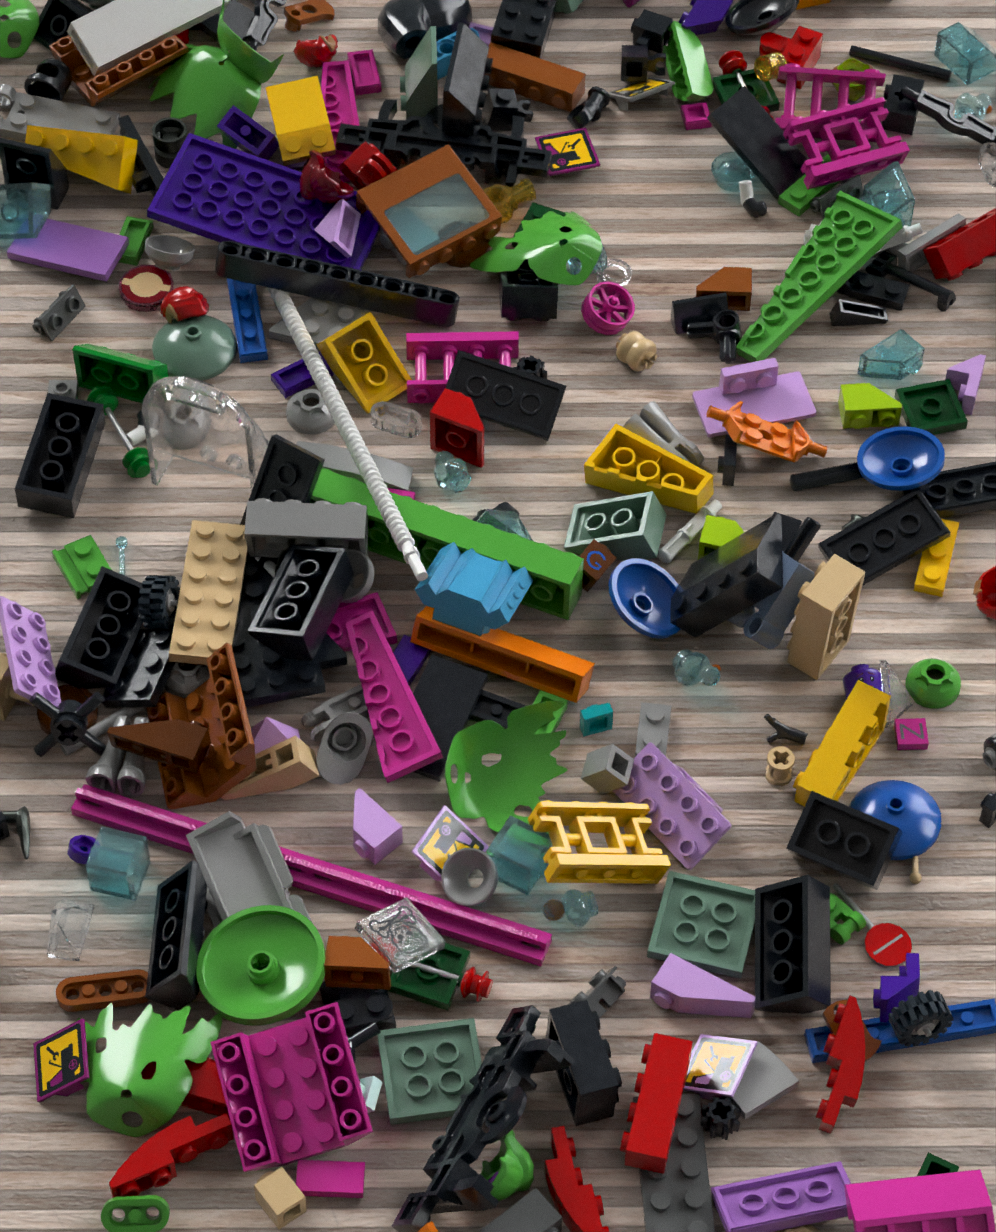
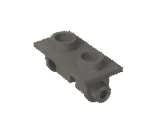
[810,174,865,219]
[32,284,86,341]
[569,966,626,1019]

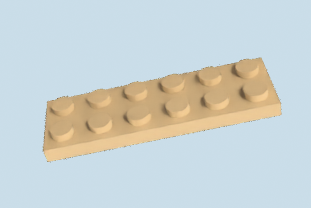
[169,520,248,665]

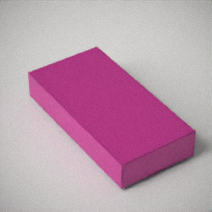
[347,49,382,95]
[296,1160,365,1198]

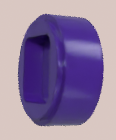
[67,835,100,864]

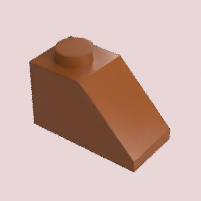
[696,267,752,311]
[324,936,391,990]

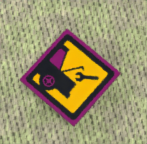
[535,127,601,176]
[33,1018,89,1103]

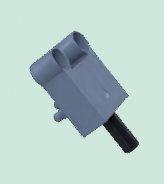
[728,517,821,649]

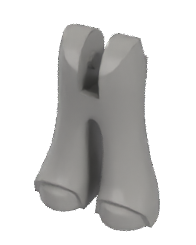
[623,401,705,466]
[86,715,150,797]

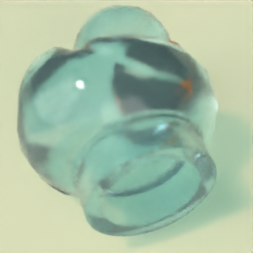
[954,93,992,120]
[434,451,471,493]
[672,649,721,687]
[542,889,598,928]

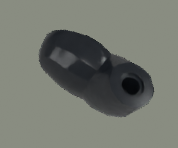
[378,0,472,59]

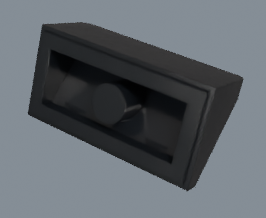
[671,293,728,334]

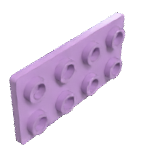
[692,358,816,438]
[0,596,61,707]
[613,742,732,870]

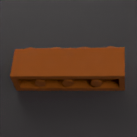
[486,42,586,112]

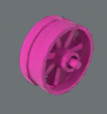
[581,281,635,335]

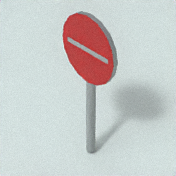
[833,883,912,967]

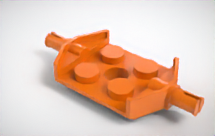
[706,401,828,463]

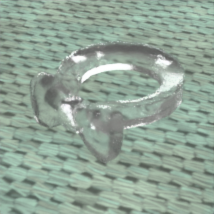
[594,258,633,286]

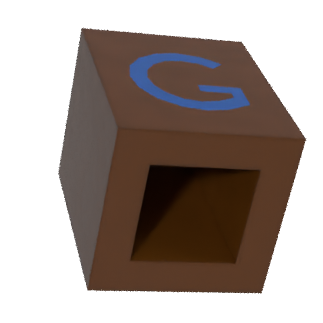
[579,539,617,592]

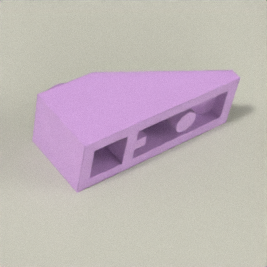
[650,953,756,1018]

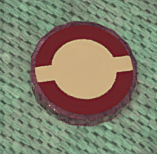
[119,265,174,312]

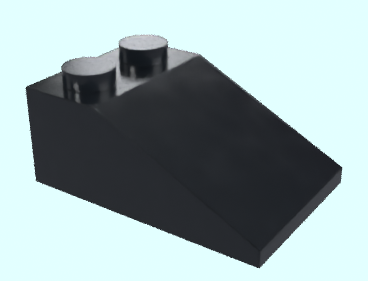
[0,138,69,210]
[499,259,558,322]

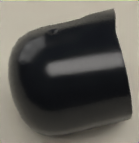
[24,58,72,101]

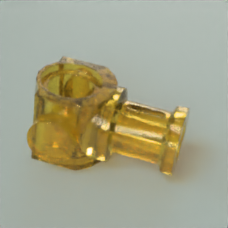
[482,178,536,224]

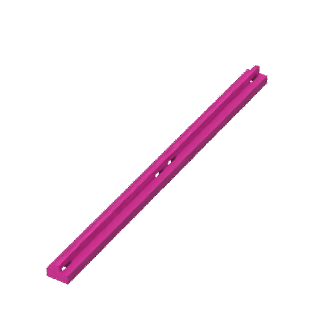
[71,784,552,967]

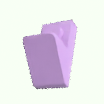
[945,354,986,415]

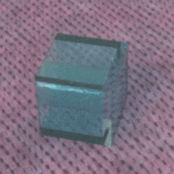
[487,815,552,895]
[86,826,151,901]

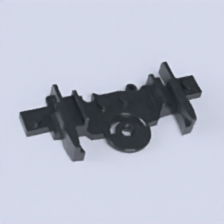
[336,100,552,196]
[392,1005,575,1232]

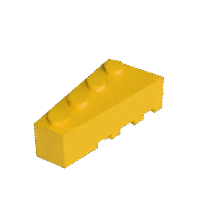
[25,125,138,194]
[584,424,714,514]
[793,680,891,807]

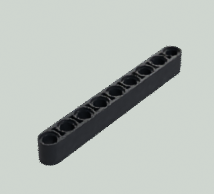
[215,241,460,327]

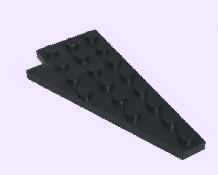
[233,553,348,708]

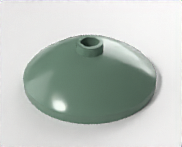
[152,315,237,381]

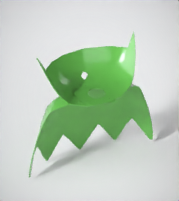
[148,0,284,149]

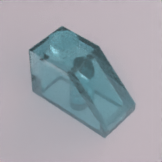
[858,329,925,380]

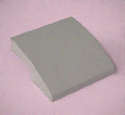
[722,1041,799,1120]

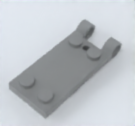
[0,84,120,141]

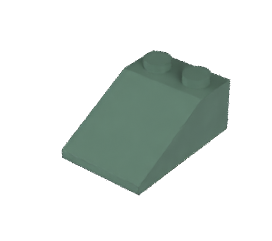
[400,26,438,119]
[564,491,667,561]

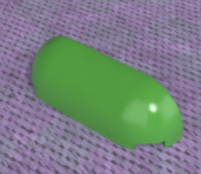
[663,21,713,103]

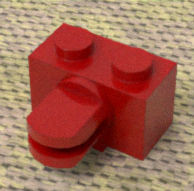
[759,26,823,89]
[337,141,397,190]

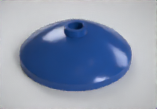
[857,427,945,491]
[609,558,680,639]
[849,780,942,860]

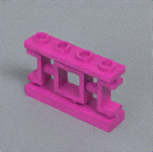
[783,97,910,190]

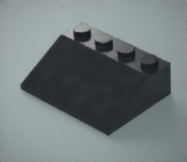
[670,513,783,638]

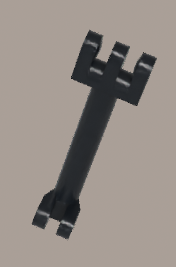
[866,251,956,312]

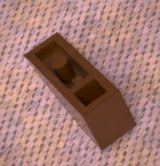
[107,719,211,774]

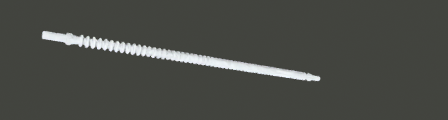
[267,287,428,581]

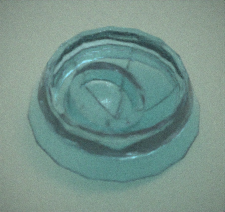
[711,152,756,192]

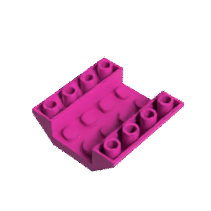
[210,1002,373,1172]
[844,1169,996,1232]

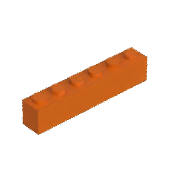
[410,606,595,703]

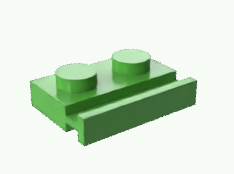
[52,535,112,599]

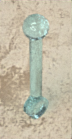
[116,536,128,576]

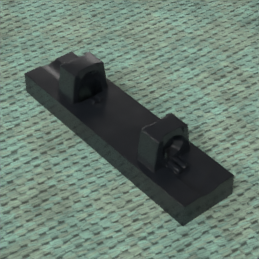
[118,115,164,197]

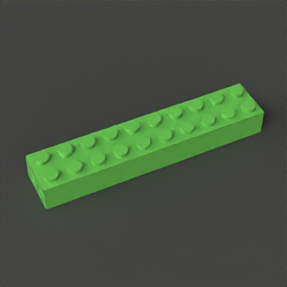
[310,468,584,620]

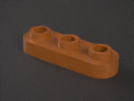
[56,969,149,1012]

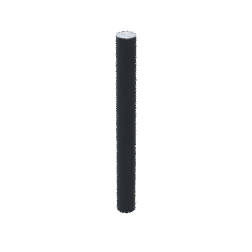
[849,45,952,81]

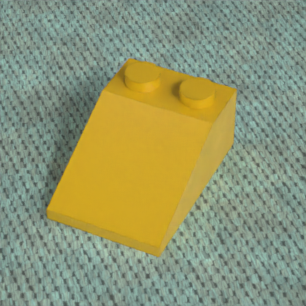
[265,76,336,166]
[316,312,412,414]

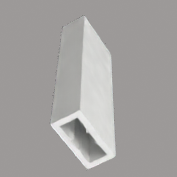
[67,0,231,76]

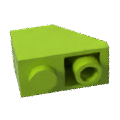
[838,383,902,429]

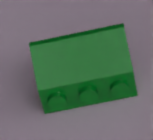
[72,344,169,407]

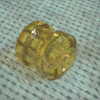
[754,52,787,81]

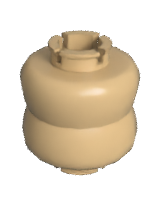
[616,331,657,372]

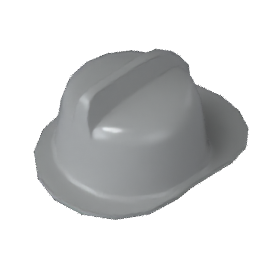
[316,712,373,785]

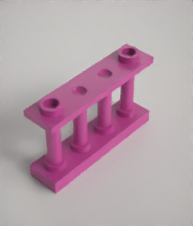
[775,63,886,142]
[406,331,519,404]

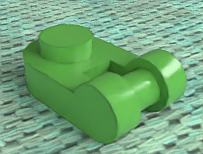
[830,893,866,945]

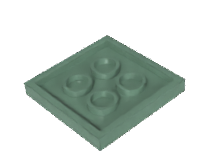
[647,871,755,979]
[377,1018,482,1125]

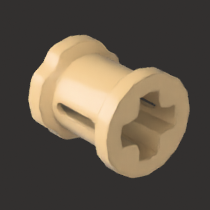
[765,746,795,786]

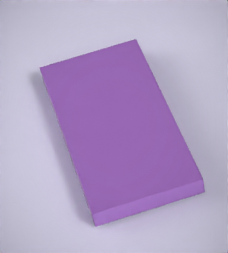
[6,215,129,282]
[711,1161,851,1232]

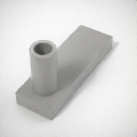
[886,213,966,272]

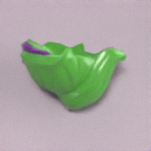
[480,1130,534,1201]

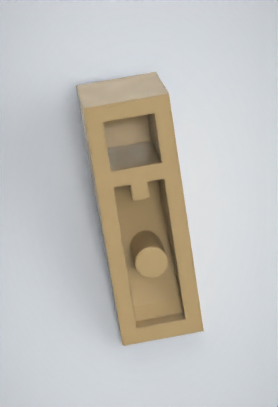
[221,736,319,800]

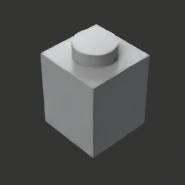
[580,744,634,794]

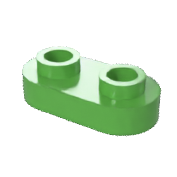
[101,1195,170,1232]

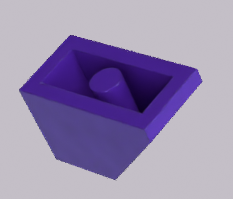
[217,105,279,160]

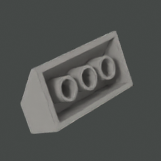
[245,498,368,558]

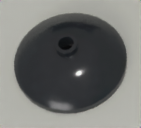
[725,0,799,35]

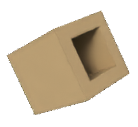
[254,1167,307,1230]

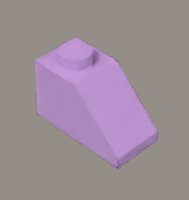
[353,788,403,865]

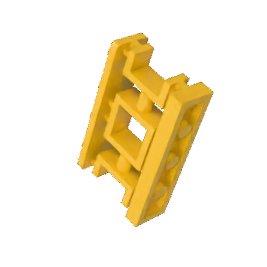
[528,800,671,884]

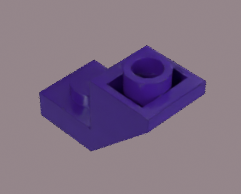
[873,953,920,1022]

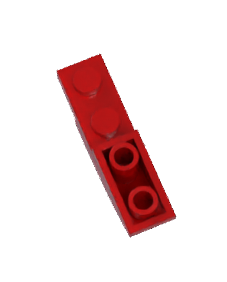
[816,995,865,1134]
[109,1113,234,1198]
[544,1126,609,1232]

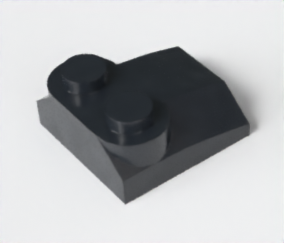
[319,981,396,1037]

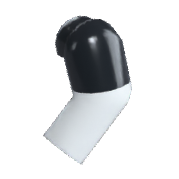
[739,180,767,218]
[125,409,156,447]

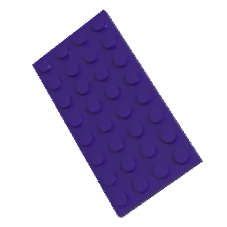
[147,133,390,270]

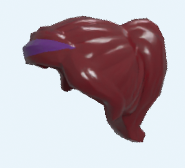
[299,150,354,204]

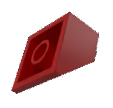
[430,388,484,468]

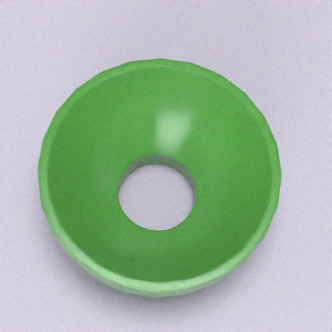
[905,658,961,709]

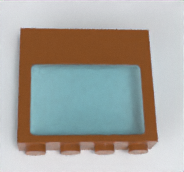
[356,144,502,279]

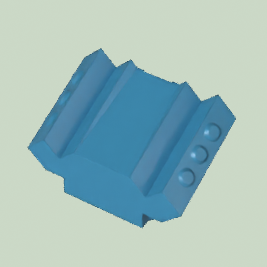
[415,542,533,636]

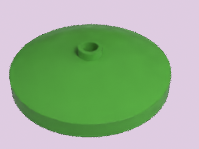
[196,905,326,1026]

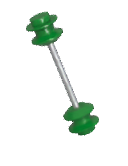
[87,386,154,478]

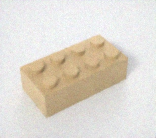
[787,554,865,680]

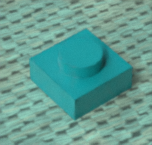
[580,703,613,737]

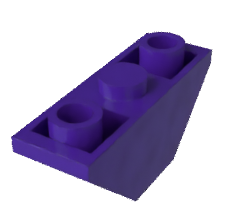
[679,0,733,36]

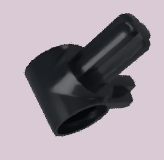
[687,310,742,364]

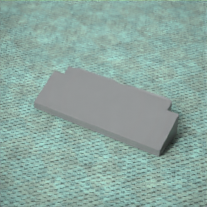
[186,811,312,922]

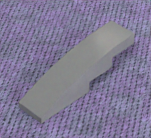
[296,441,413,491]

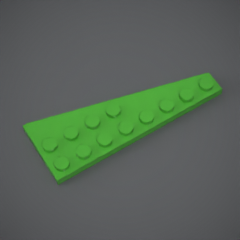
[736,191,903,362]

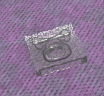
[355,897,446,973]

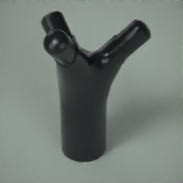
[764,714,808,745]

